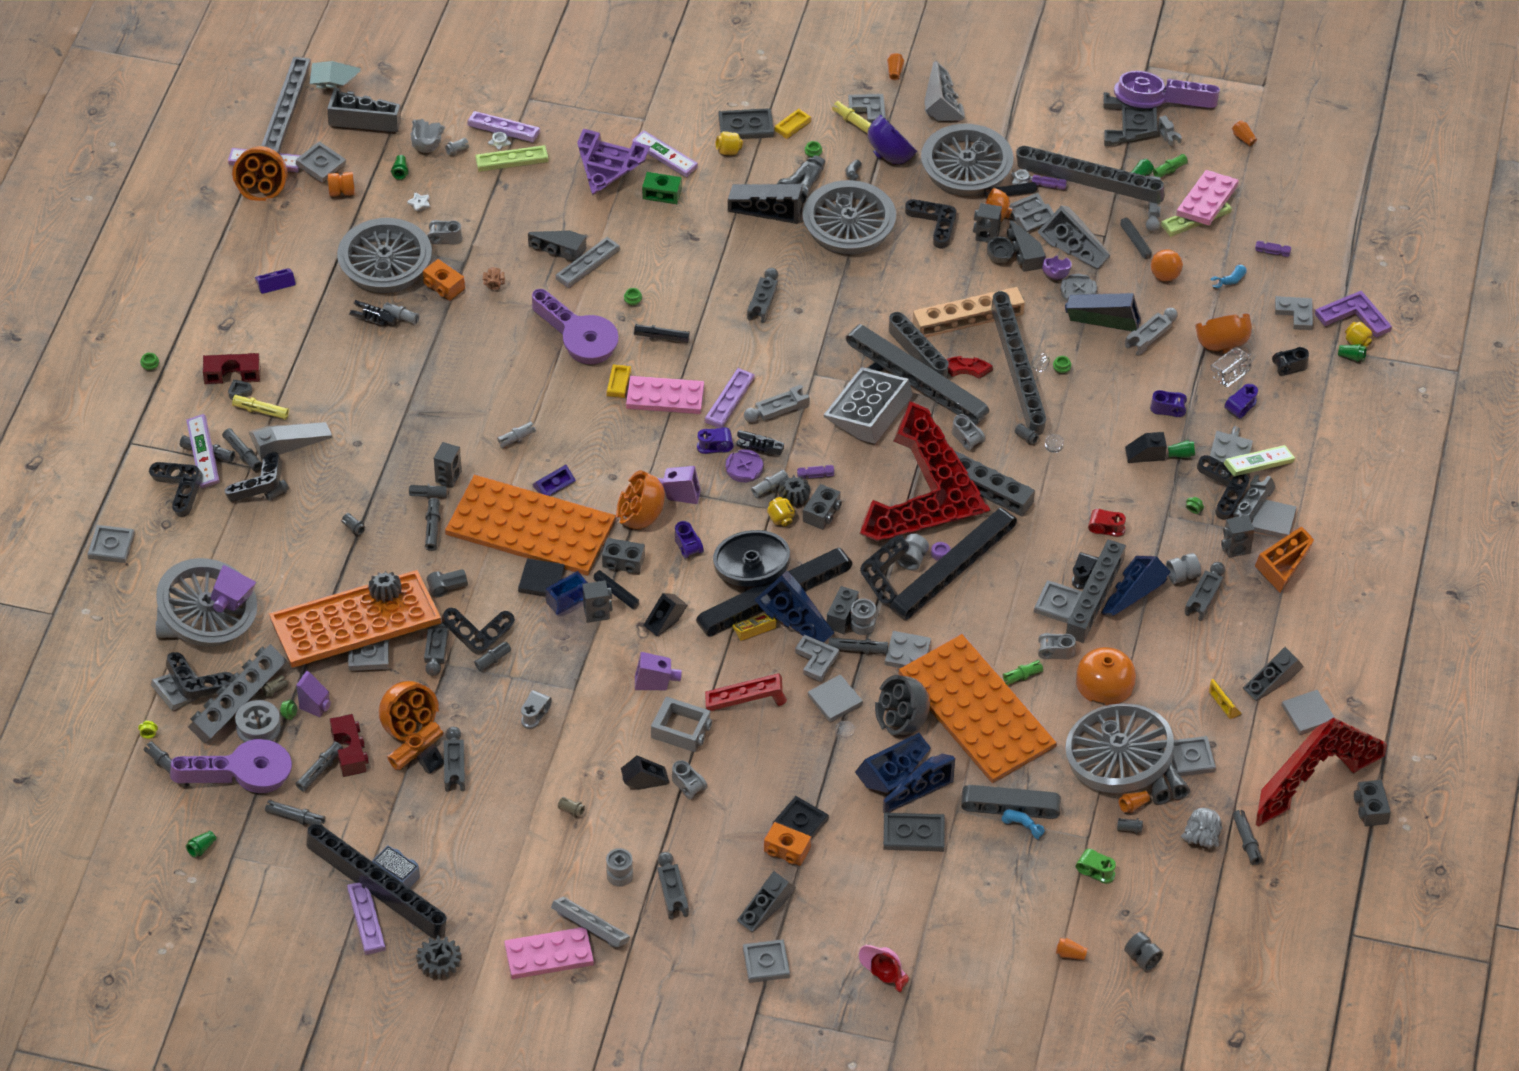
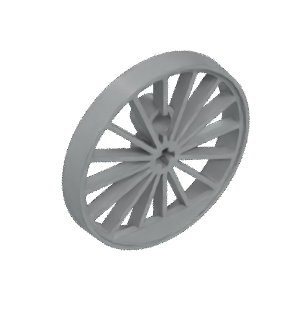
[1066,703,1174,793]

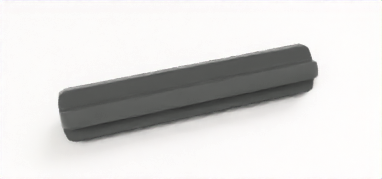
[1120,217,1152,259]

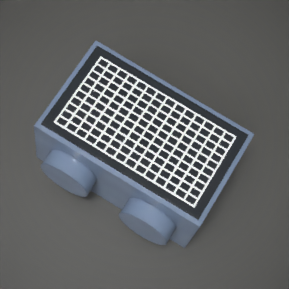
[372,845,420,888]

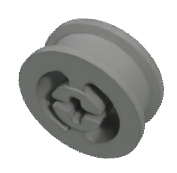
[235,700,280,742]

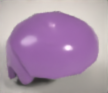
[1042,256,1072,280]

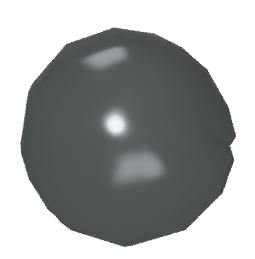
[987,237,1014,263]

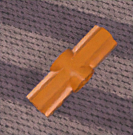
[387,722,443,770]

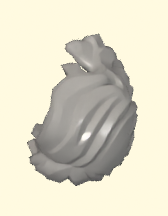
[410,119,445,153]
[1181,808,1223,849]

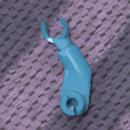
[1210,265,1247,288]
[1001,809,1044,839]

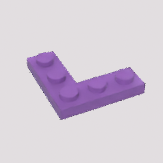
[1315,290,1392,337]

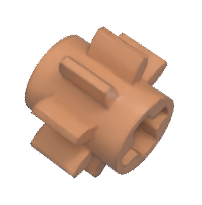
[483,267,505,290]

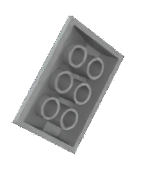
[824,367,913,444]

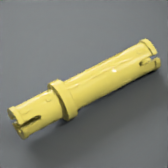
[832,101,871,134]
[232,394,289,420]

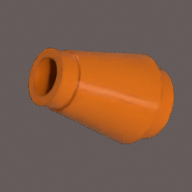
[887,53,904,80]
[1232,120,1257,146]
[1119,791,1150,813]
[1055,937,1088,960]

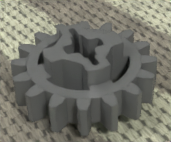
[416,936,462,979]

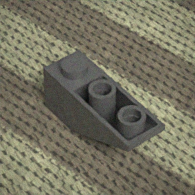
[1007,221,1046,272]
[528,230,587,262]
[1243,647,1304,701]
[737,871,796,932]

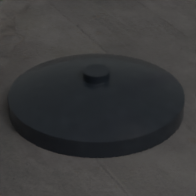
[713,530,791,587]

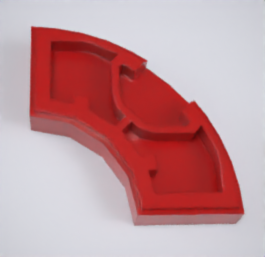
[946,356,993,379]

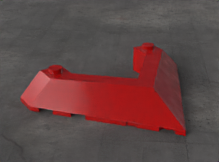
[859,401,991,541]
[1256,717,1387,827]

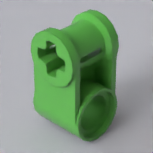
[1075,849,1116,884]

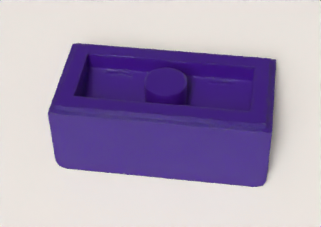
[255,268,296,294]
[532,465,576,496]

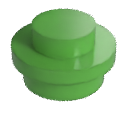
[805,141,822,157]
[624,288,642,305]
[140,353,159,370]
[1053,356,1071,373]
[1186,497,1204,514]
[280,700,298,720]

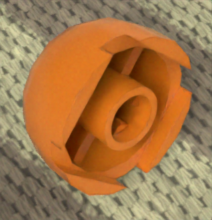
[985,188,1012,222]

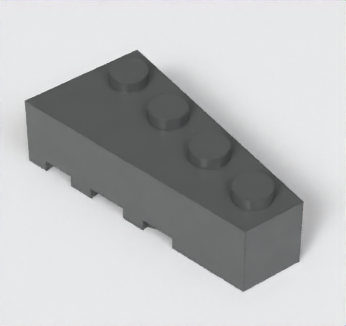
[327,87,401,132]

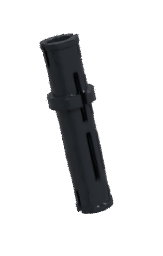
[634,324,690,343]

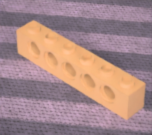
[913,287,1025,337]

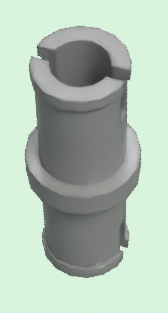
[383,302,420,325]
[497,421,536,448]
[751,469,788,498]

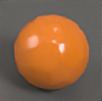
[1151,249,1183,281]

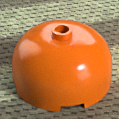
[232,146,288,201]
[1195,314,1252,354]
[616,470,665,529]
[1076,647,1136,705]
[379,681,439,741]

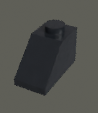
[1125,432,1167,463]
[643,593,688,636]
[621,755,669,790]

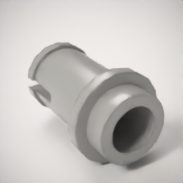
[445,138,469,155]

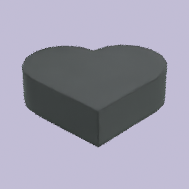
[228,379,252,400]

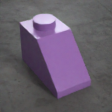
[296,671,331,717]

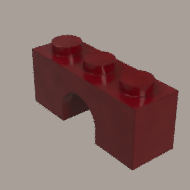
[203,353,261,384]
[329,714,369,777]

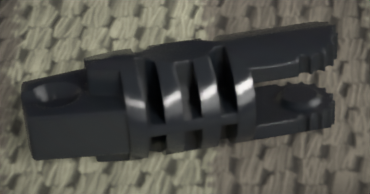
[349,300,397,326]
[736,430,784,455]

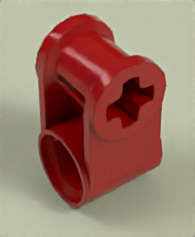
[1088,509,1126,537]

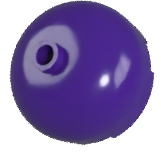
[868,114,918,165]

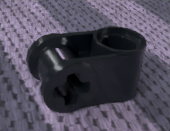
[1272,347,1309,376]
[1072,552,1099,589]

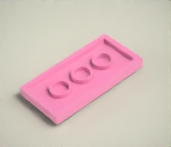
[1176,170,1239,225]
[626,376,704,414]
[504,927,594,979]

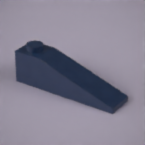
[1101,556,1171,616]
[754,571,834,643]
[855,733,931,792]
[883,753,955,813]

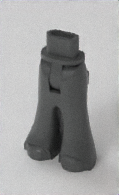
[777,155,825,204]
[1145,748,1191,805]

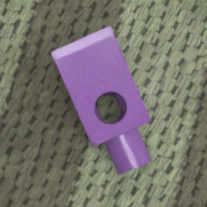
[658,466,701,504]
[210,565,256,612]
[635,652,682,690]

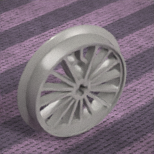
[921,124,1013,196]
[803,180,896,255]
[337,218,432,293]
[156,558,257,646]

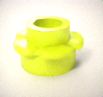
[138,721,158,739]

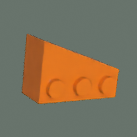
[1255,526,1314,593]

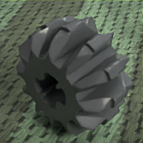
[778,475,811,507]
[368,571,402,603]

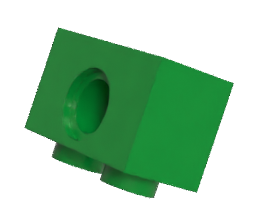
[642,172,682,205]

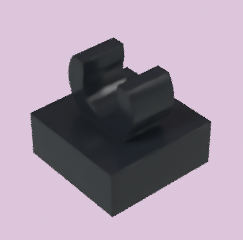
[417,745,444,774]

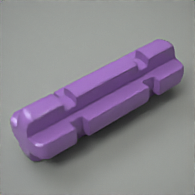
[1032,175,1067,190]
[1255,240,1291,257]
[797,465,834,479]

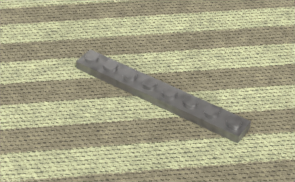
[261,57,311,153]

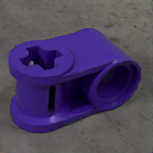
[1224,384,1258,419]
[1150,390,1187,417]
[697,427,734,454]
[675,521,704,559]

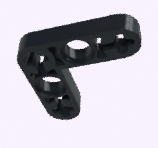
[905,199,956,249]
[225,452,282,501]
[1197,455,1249,520]
[149,462,202,517]
[860,536,909,607]
[441,607,515,654]
[166,652,234,699]

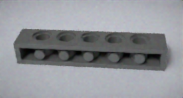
[955,451,1035,517]
[1066,539,1126,643]
[188,644,287,744]

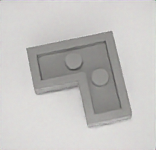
[848,94,886,123]
[1275,296,1313,330]
[795,635,839,682]

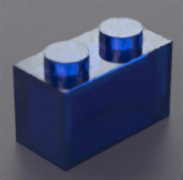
[545,571,588,615]

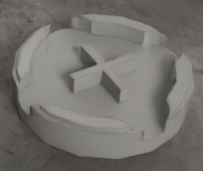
[1060,273,1097,301]

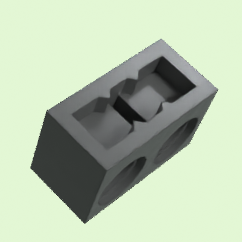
[973,203,1002,243]
[433,442,462,487]
[803,484,842,530]
[1221,515,1255,558]
[602,538,645,574]
[582,580,613,623]
[827,586,859,634]
[1354,780,1391,827]

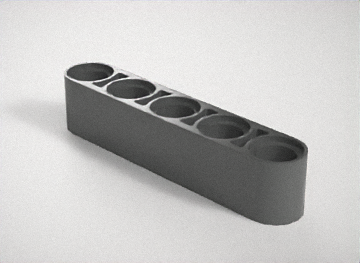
[889,312,949,378]
[961,785,1061,819]

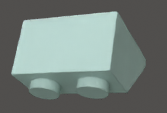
[310,61,361,90]

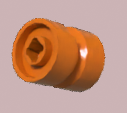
[328,172,355,196]

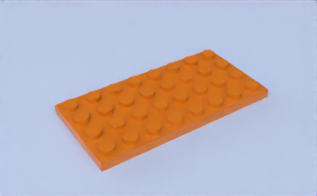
[445,475,616,576]
[269,570,442,668]
[898,634,1057,784]

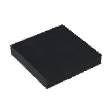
[518,558,565,598]
[772,796,829,839]

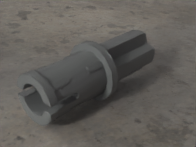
[409,484,447,499]
[474,642,511,671]

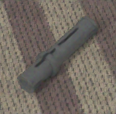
[222,428,262,471]
[179,435,235,463]
[424,498,441,551]
[829,637,888,654]
[144,741,190,788]
[295,741,343,792]
[265,800,326,826]
[1232,810,1263,865]

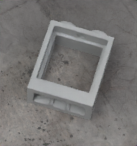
[651,697,712,752]

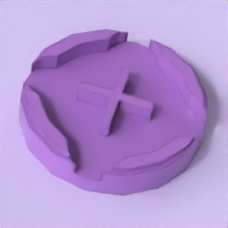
[726,449,763,482]

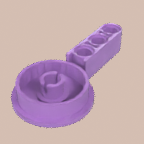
[1114,71,1220,108]
[532,289,618,364]
[170,739,292,793]

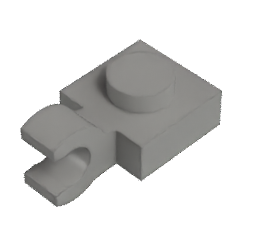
[1158,115,1182,146]

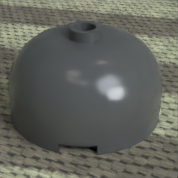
[875,675,930,736]

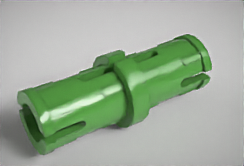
[1153,153,1188,178]
[1003,660,1043,685]

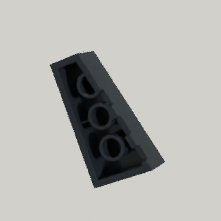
[728,184,803,224]

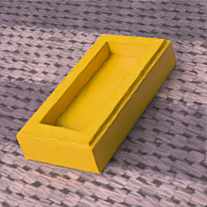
[774,108,811,139]
[606,364,631,398]

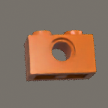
[423,259,465,301]
[764,822,811,866]

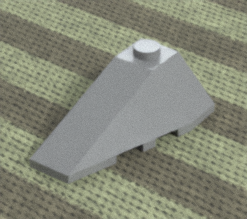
[924,61,965,121]
[1037,205,1111,268]
[249,422,332,461]

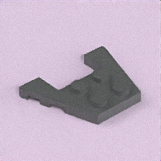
[1103,92,1157,146]

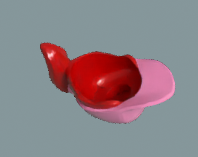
[859,945,909,993]

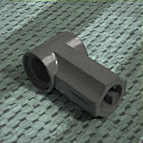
[426,569,468,597]

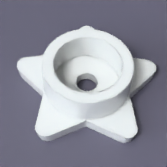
[488,132,511,150]
[1011,169,1032,185]
[407,193,430,211]

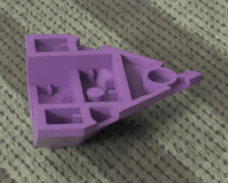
[577,129,650,195]

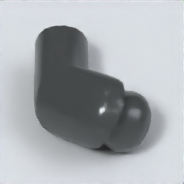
[845,159,862,181]

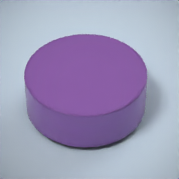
[931,542,950,561]

